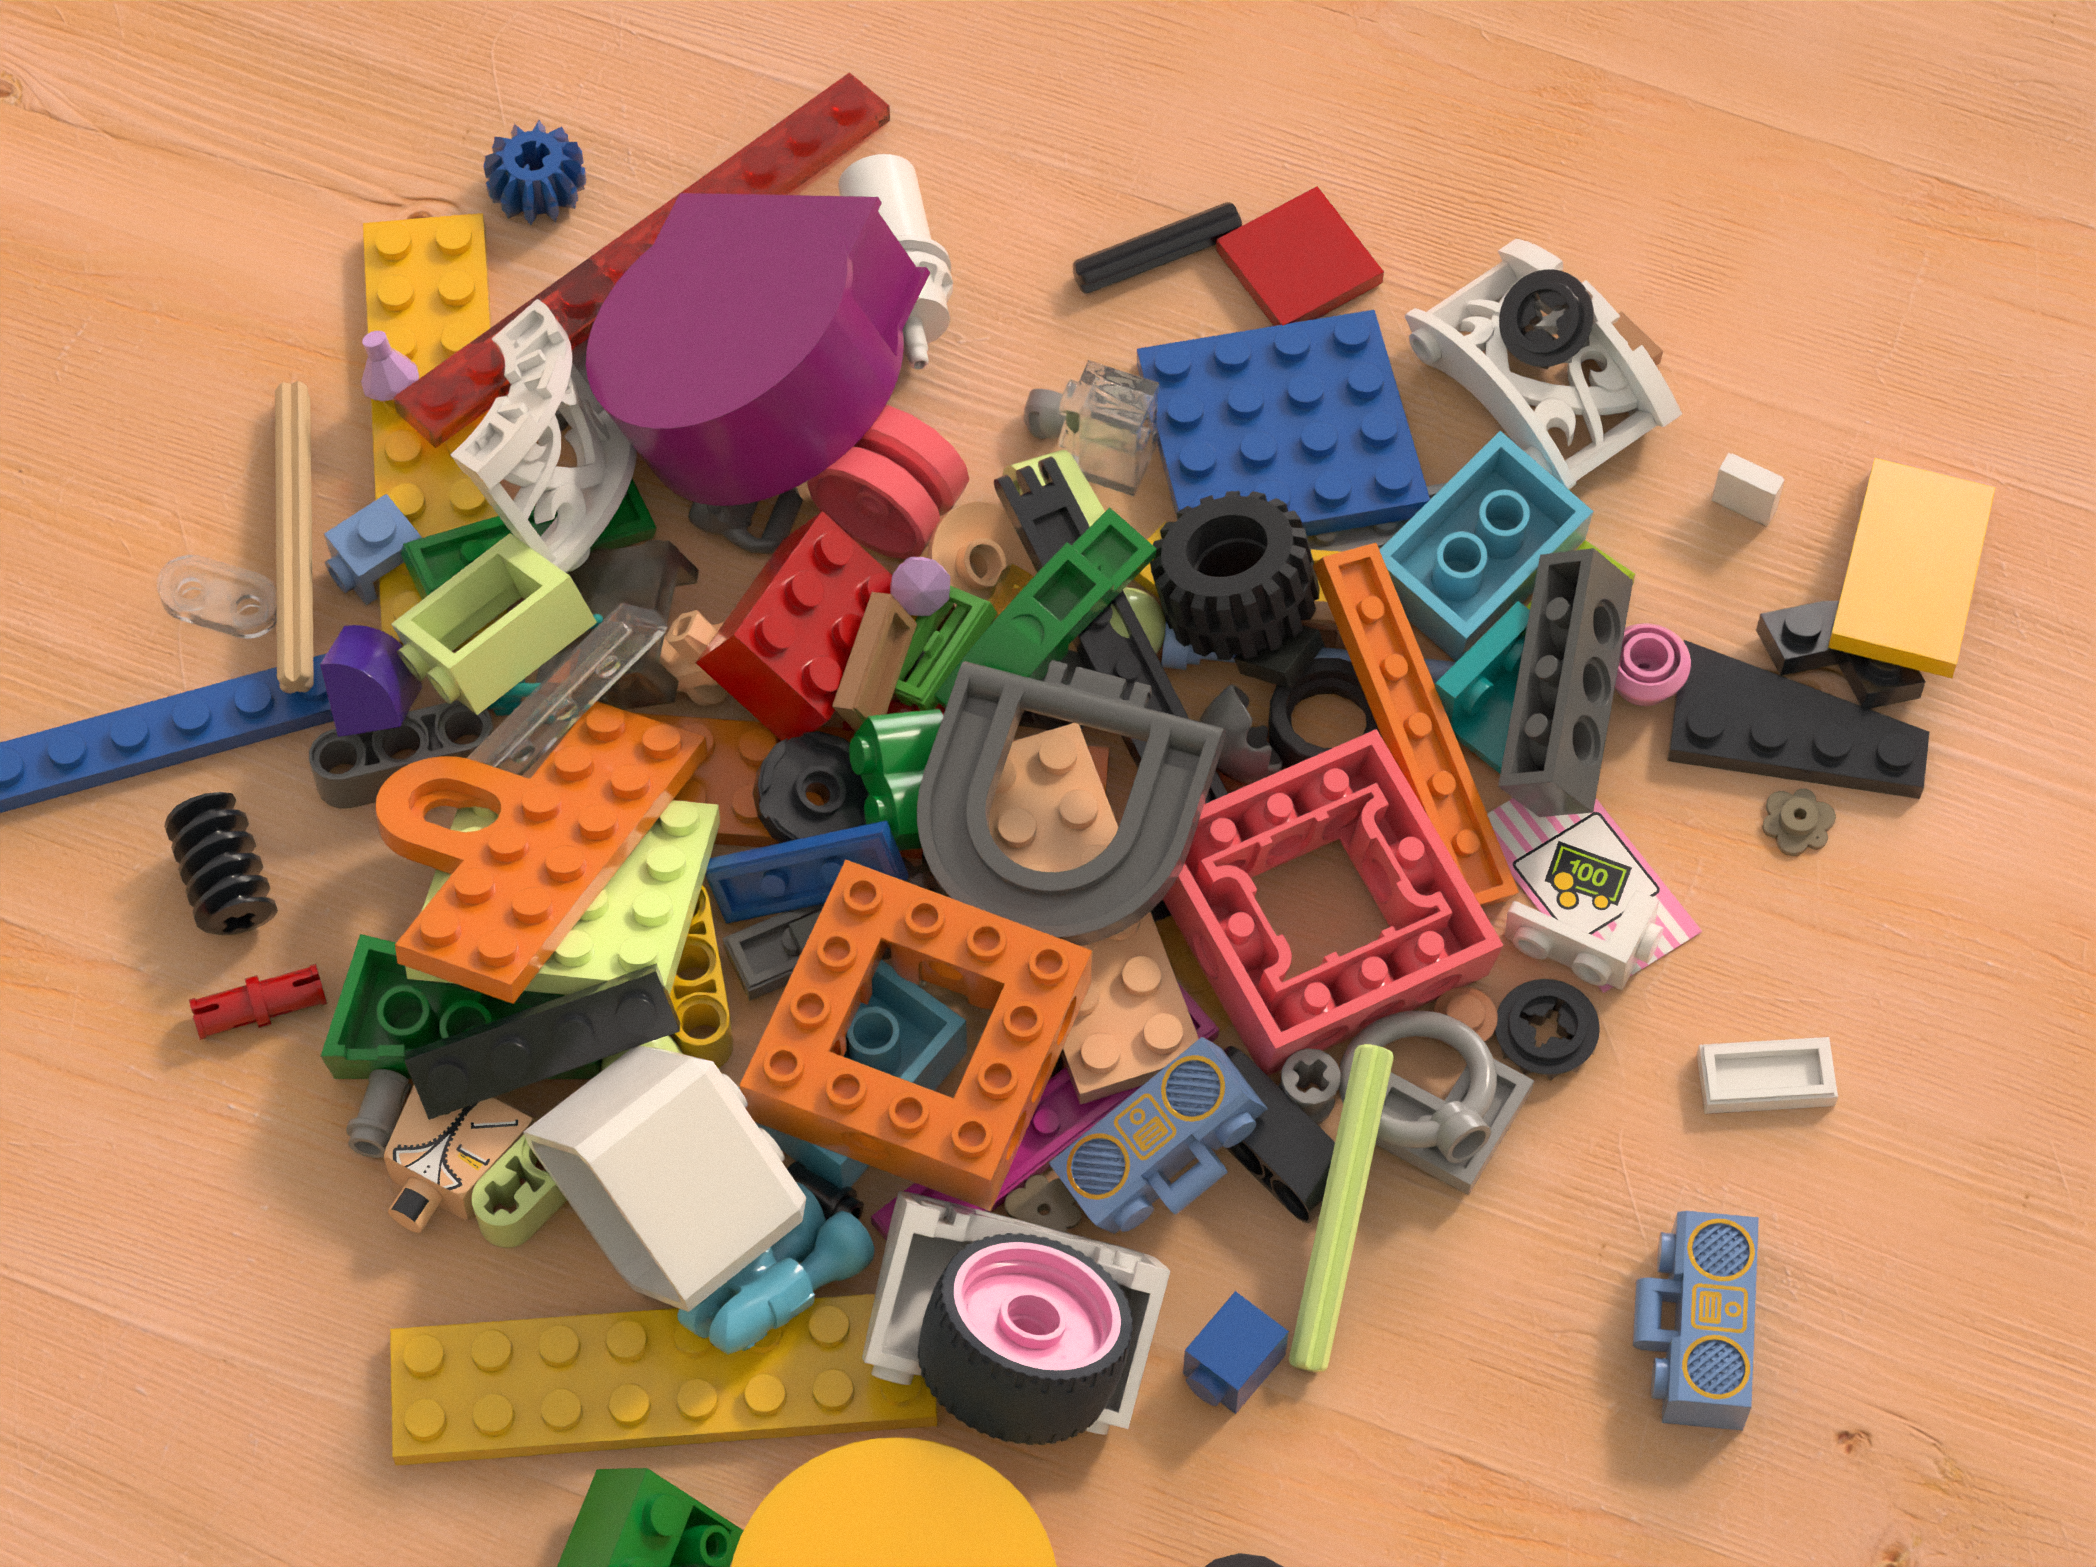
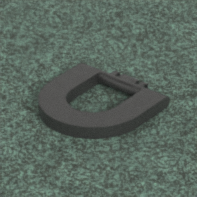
[917,660,1226,946]

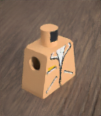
[384,1085,534,1233]

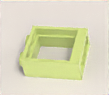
[391,533,597,715]

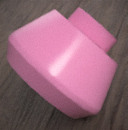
[1615,623,1691,706]

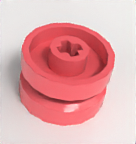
[807,405,970,559]

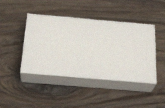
[1697,1037,1838,1114]

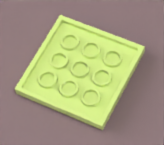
[405,800,720,995]

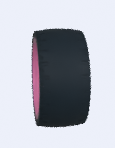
[918,1233,1133,1445]

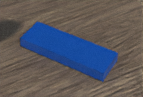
[705,821,909,924]

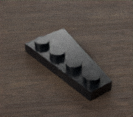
[1667,640,1930,799]

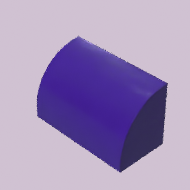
[320,625,422,737]

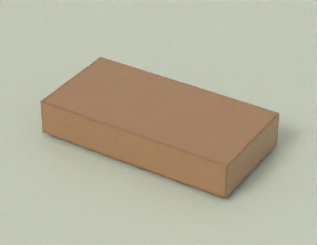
[832,592,917,732]

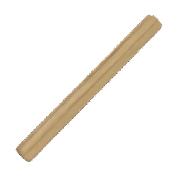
[275,381,314,694]

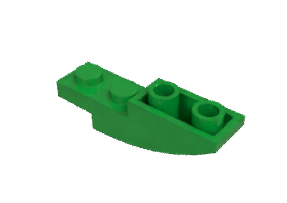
[934,507,1157,709]

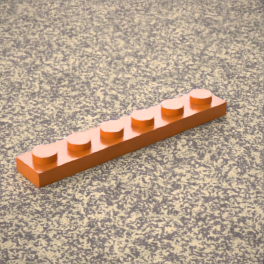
[1313,543,1519,908]

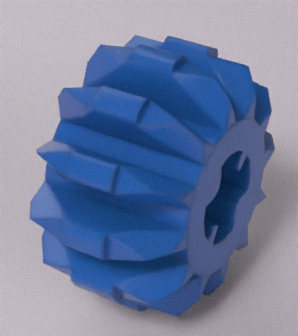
[483,120,587,225]

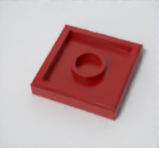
[1216,186,1384,326]

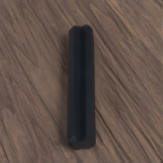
[1073,202,1242,293]

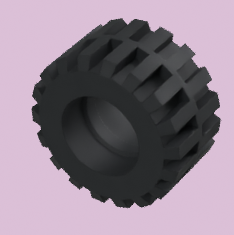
[1150,491,1320,660]

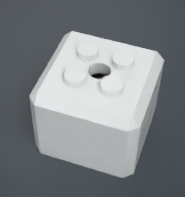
[523,1045,806,1312]

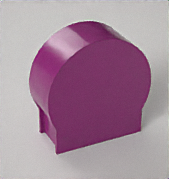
[586,193,930,506]

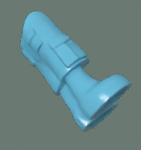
[677,1182,874,1355]

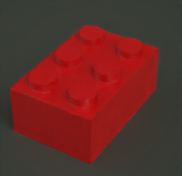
[695,511,892,741]

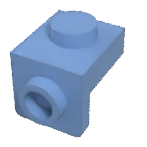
[324,494,422,605]

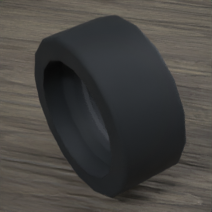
[1268,658,1382,768]

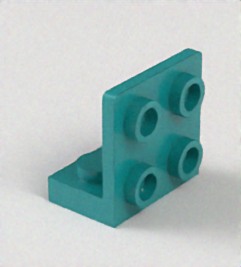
[1435,601,1530,774]

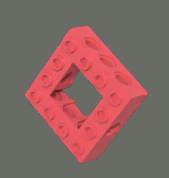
[1163,729,1503,1076]

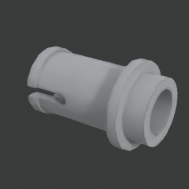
[346,1069,411,1158]

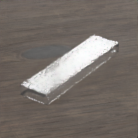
[467,603,668,776]

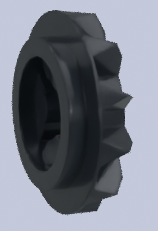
[1499,269,1598,369]
[1494,979,1600,1080]

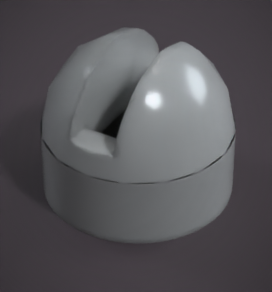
[1024,389,1077,439]

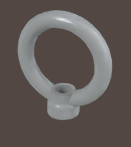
[1339,1011,1497,1163]

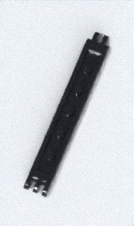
[994,456,1228,804]

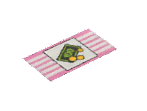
[1487,798,1702,993]

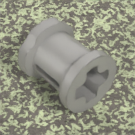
[1278,1048,1341,1125]

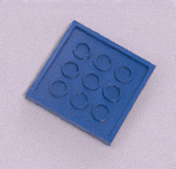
[1137,310,1430,536]

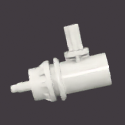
[838,154,953,369]

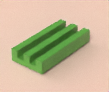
[892,586,998,711]

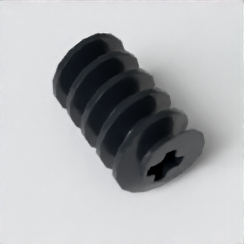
[164,792,278,935]

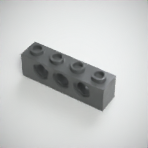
[1498,548,1633,817]

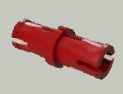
[189,964,327,1040]

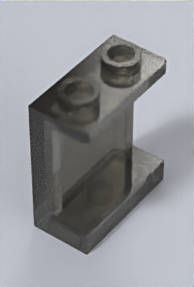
[536,540,699,710]

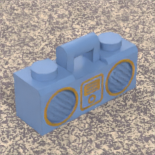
[1049,1037,1267,1234]
[1633,1211,1759,1431]

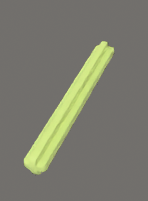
[1289,1044,1394,1372]

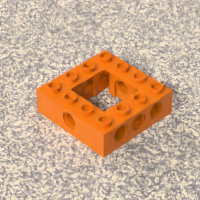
[739,860,1092,1211]

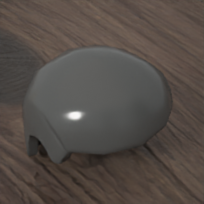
[1199,684,1284,784]

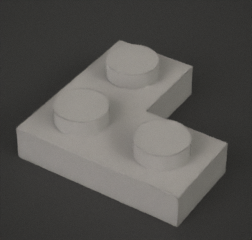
[1375,1059,1534,1195]

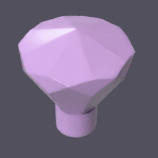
[361,331,419,401]
[890,557,950,616]

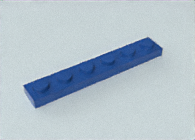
[0,653,334,813]

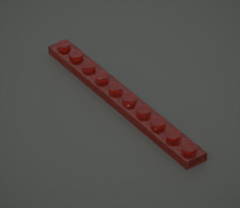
[393,72,890,448]

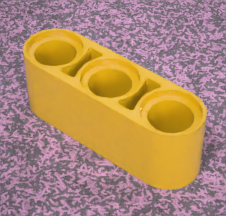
[670,885,733,1068]

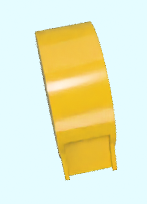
[731,1437,1057,1567]

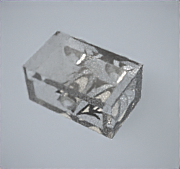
[1059,360,1159,496]

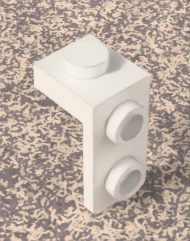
[1505,889,1663,990]

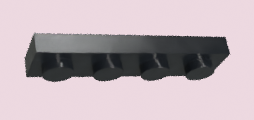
[404,963,680,1120]

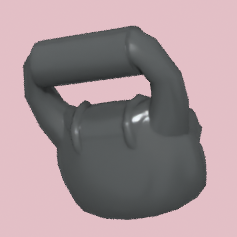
[688,487,803,554]

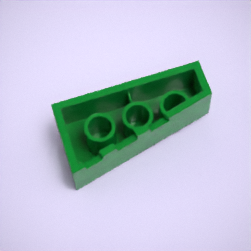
[320,934,602,1079]

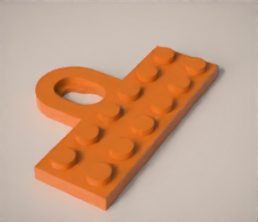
[375,700,707,1004]

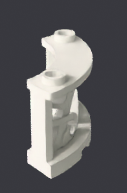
[1405,238,1682,490]
[450,299,637,573]

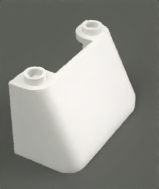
[862,1191,1170,1435]

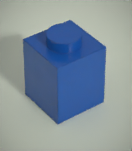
[1183,1291,1289,1414]

